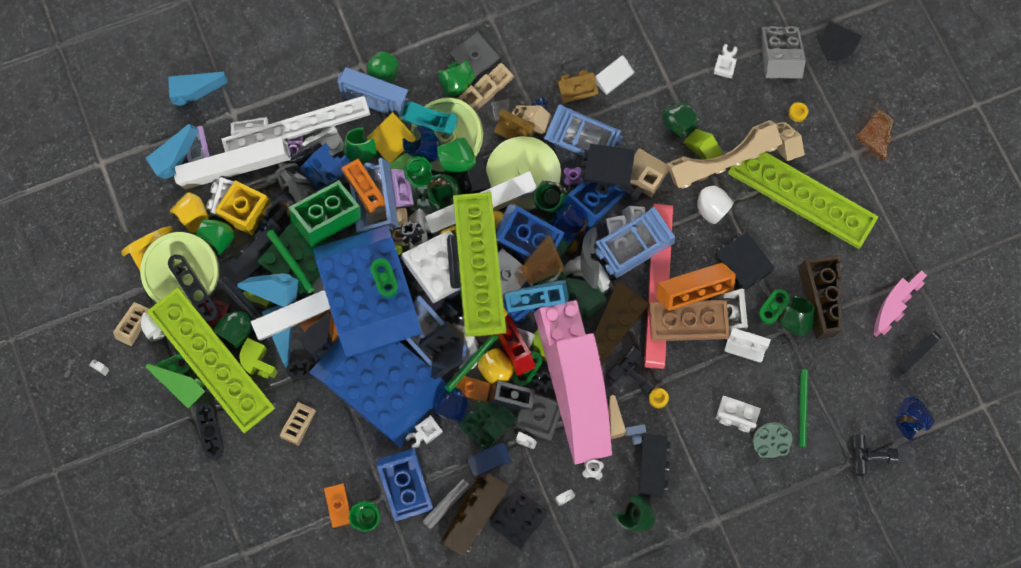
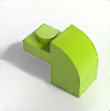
[240,338,278,379]

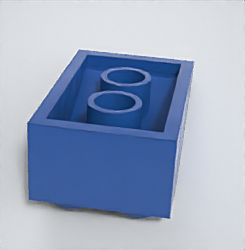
[561,182,627,232]
[495,204,564,267]
[377,448,433,521]

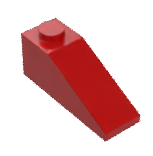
[496,315,535,376]

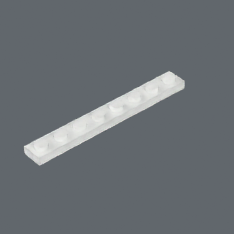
[222,96,371,152]

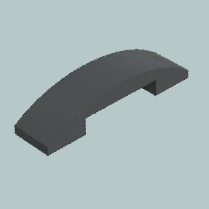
[580,227,599,289]

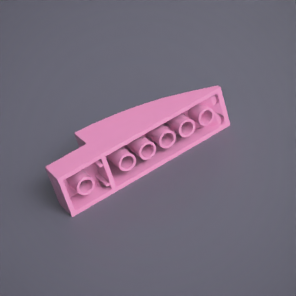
[534,300,612,465]

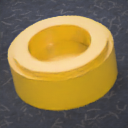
[789,102,808,122]
[649,388,669,408]

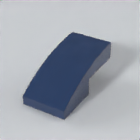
[467,443,511,478]

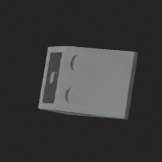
[762,26,806,78]

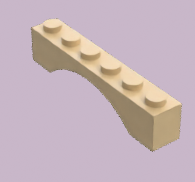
[667,120,783,188]

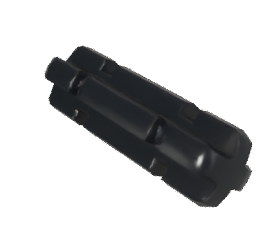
[288,142,322,164]

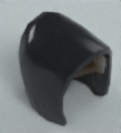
[262,193,296,230]

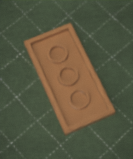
[649,300,730,341]

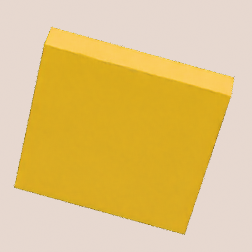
[366,113,418,163]

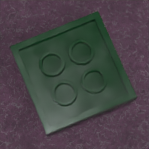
[257,222,328,297]

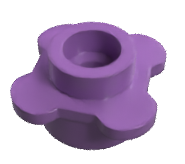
[563,167,583,186]

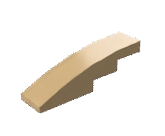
[458,63,515,111]

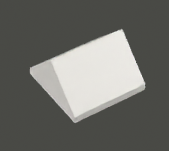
[711,289,748,332]

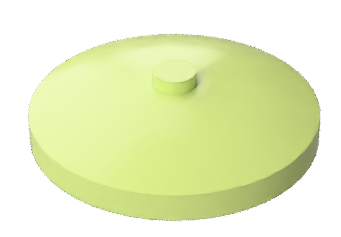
[411,98,483,173]
[486,136,561,211]
[140,232,219,306]

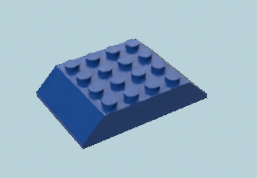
[313,225,422,358]
[309,338,447,448]

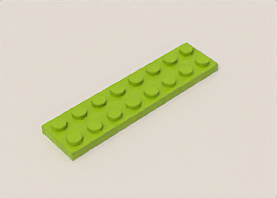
[728,152,878,249]
[453,192,506,337]
[146,287,276,433]

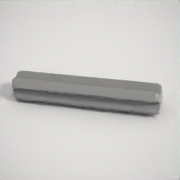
[423,479,470,528]

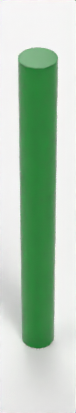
[267,230,315,293]
[445,334,498,392]
[798,369,809,448]

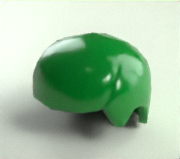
[404,156,433,187]
[348,501,381,532]

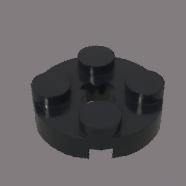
[439,298,465,325]

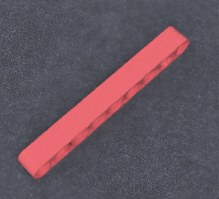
[644,204,673,369]

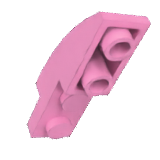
[874,270,927,337]

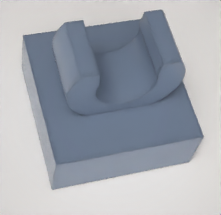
[625,424,647,445]

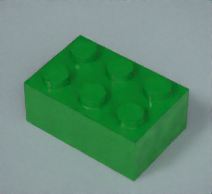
[289,180,361,247]

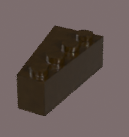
[798,255,842,339]
[594,281,649,367]
[439,474,509,557]

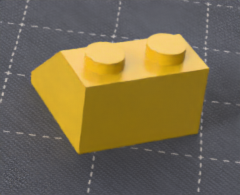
[215,180,269,236]

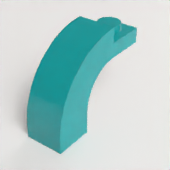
[399,101,457,136]

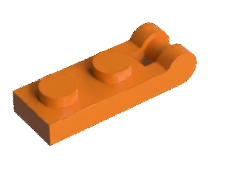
[342,159,385,214]

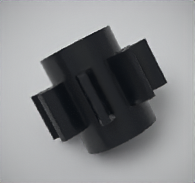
[399,220,425,245]
[533,369,554,394]

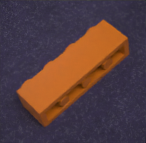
[656,262,736,311]

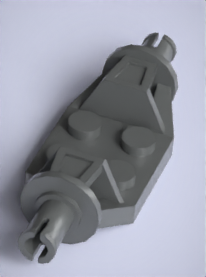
[274,161,326,241]

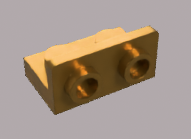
[555,70,599,103]
[494,109,535,140]

